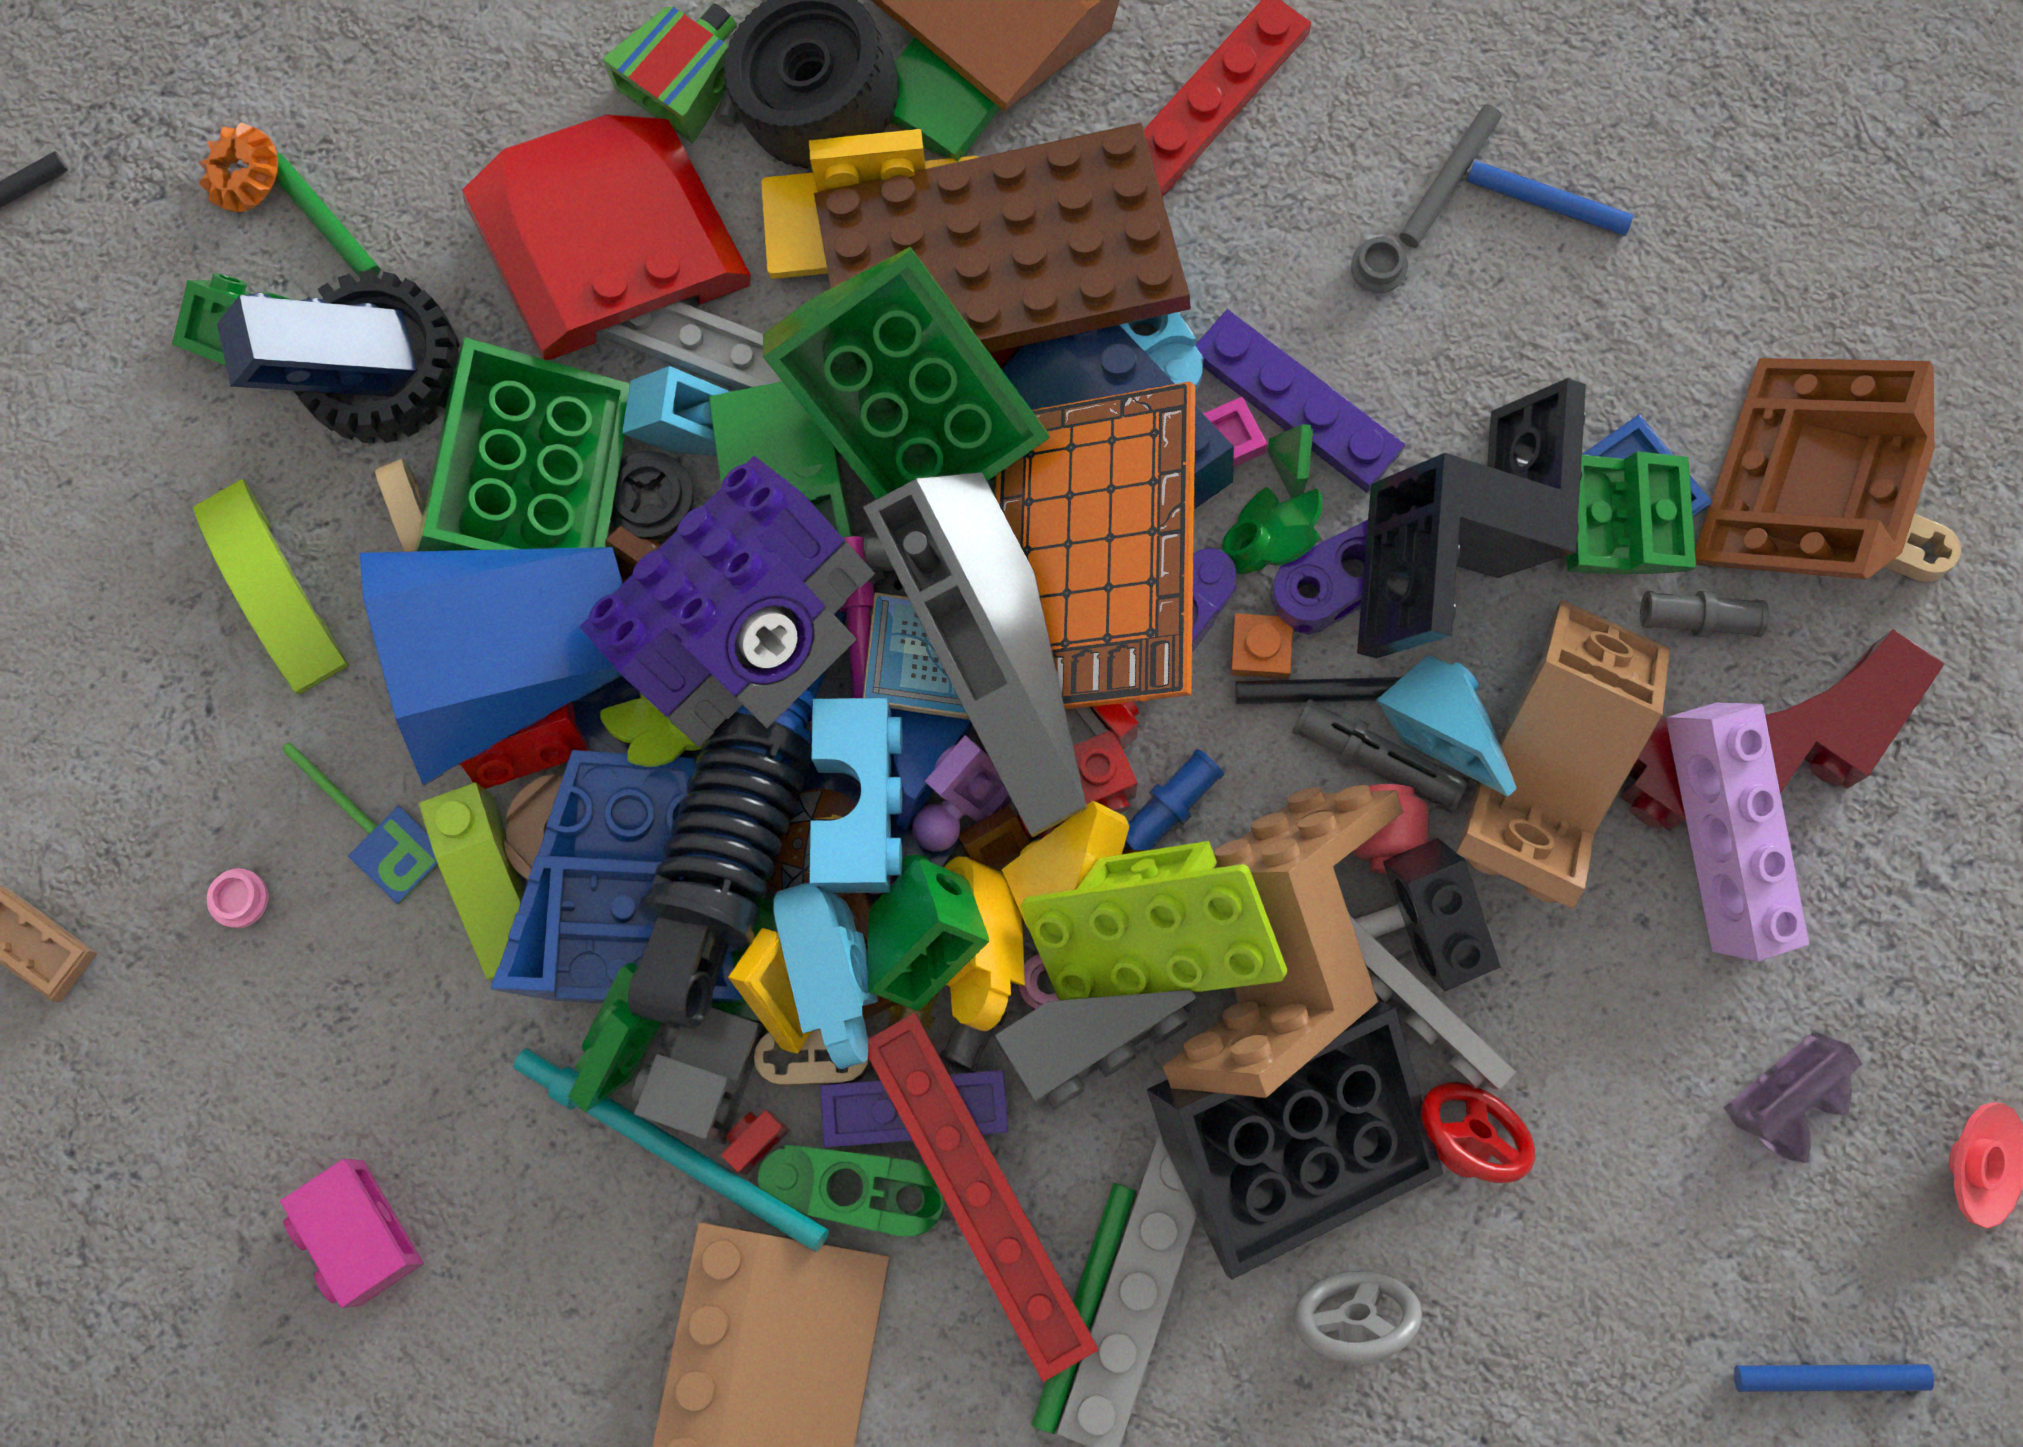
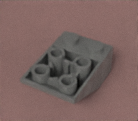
[994,990,1196,1111]

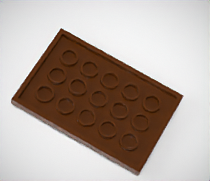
[814,122,1191,353]

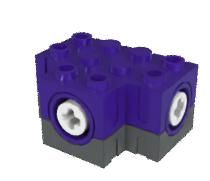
[579,455,875,747]

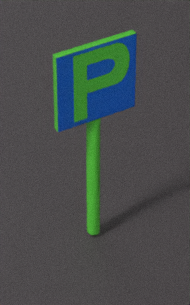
[282,743,438,905]

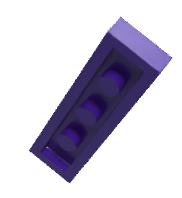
[1195,309,1406,493]

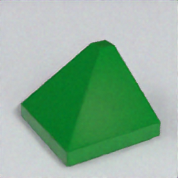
[1267,424,1313,498]

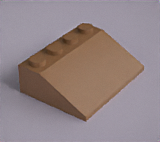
[652,1222,890,1447]

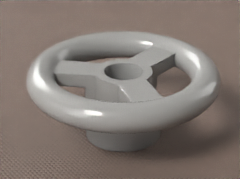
[1294,1271,1422,1365]

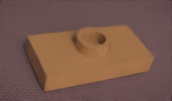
[0,885,98,1002]

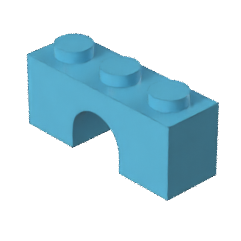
[810,698,903,893]

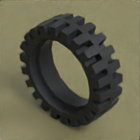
[294,271,460,444]

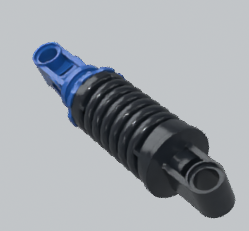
[628,609,846,1029]

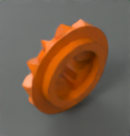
[198,123,278,213]

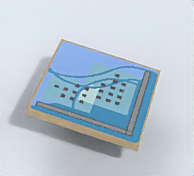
[863,593,970,720]

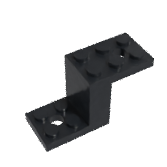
[1357,378,1586,659]

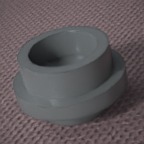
[1351,237,1408,293]

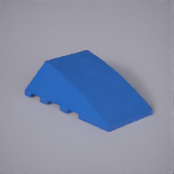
[360,547,623,785]
[491,750,742,1003]

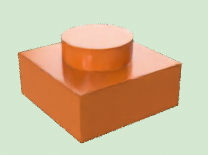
[1230,613,1293,679]

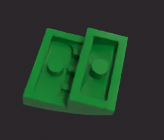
[890,37,1000,161]
[1566,451,1696,574]

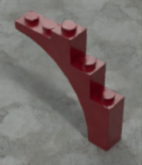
[1619,629,1945,831]

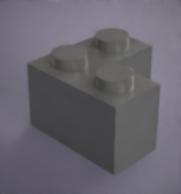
[632,1007,767,1145]

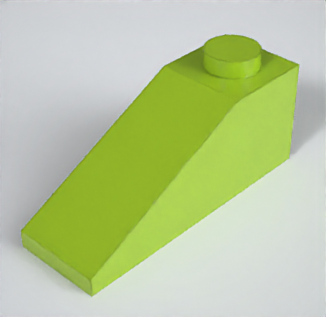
[419,782,524,980]

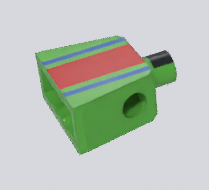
[603,3,737,143]

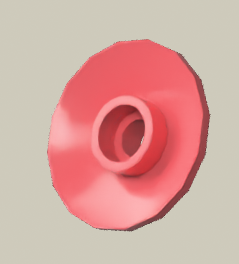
[1949,1102,2023,1228]

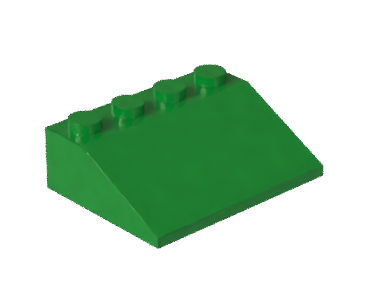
[763,247,1050,499]
[415,337,630,552]

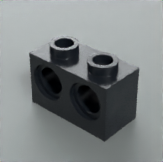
[1383,838,1501,992]

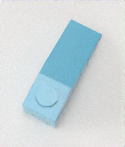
[1377,655,1517,797]

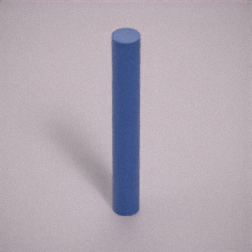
[1467,160,1634,236]
[1734,1364,1934,1392]

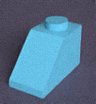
[622,366,730,456]

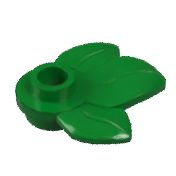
[1222,487,1322,574]

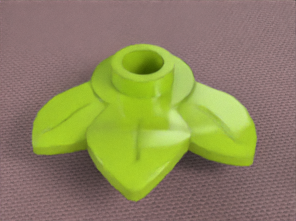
[600,693,702,767]

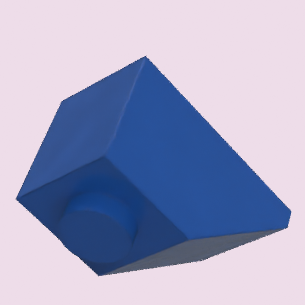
[890,708,972,830]

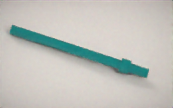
[513,1048,829,1252]

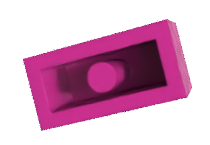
[280,1158,424,1308]

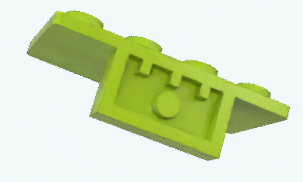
[1020,841,1287,1000]

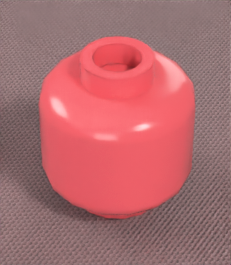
[1352,784,1429,874]

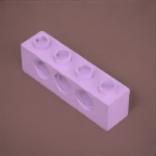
[1666,702,1809,962]

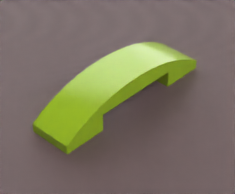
[193,478,349,695]

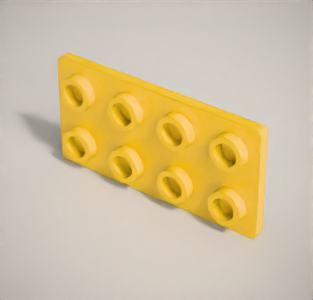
[761,129,979,279]

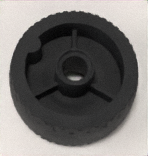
[724,0,899,169]

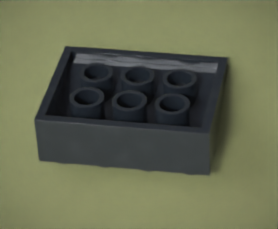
[1147,1000,1443,1280]

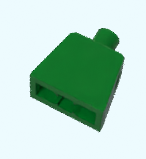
[867,854,990,1011]

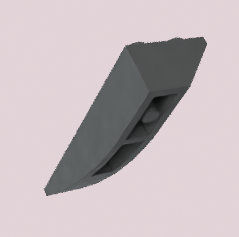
[863,473,1087,837]

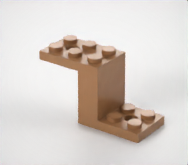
[1456,599,1670,909]
[1163,785,1403,1098]

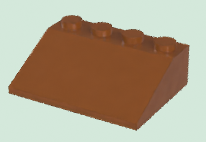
[871,0,1120,111]

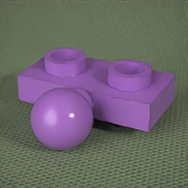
[912,735,1012,852]

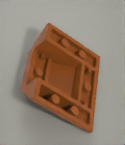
[1695,358,1935,580]

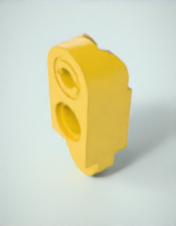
[944,857,1025,1031]

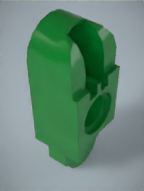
[758,1145,946,1237]

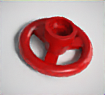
[1421,1082,1535,1183]

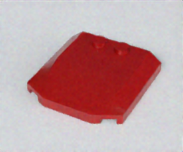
[462,114,751,361]

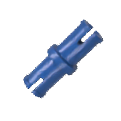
[1125,748,1225,850]

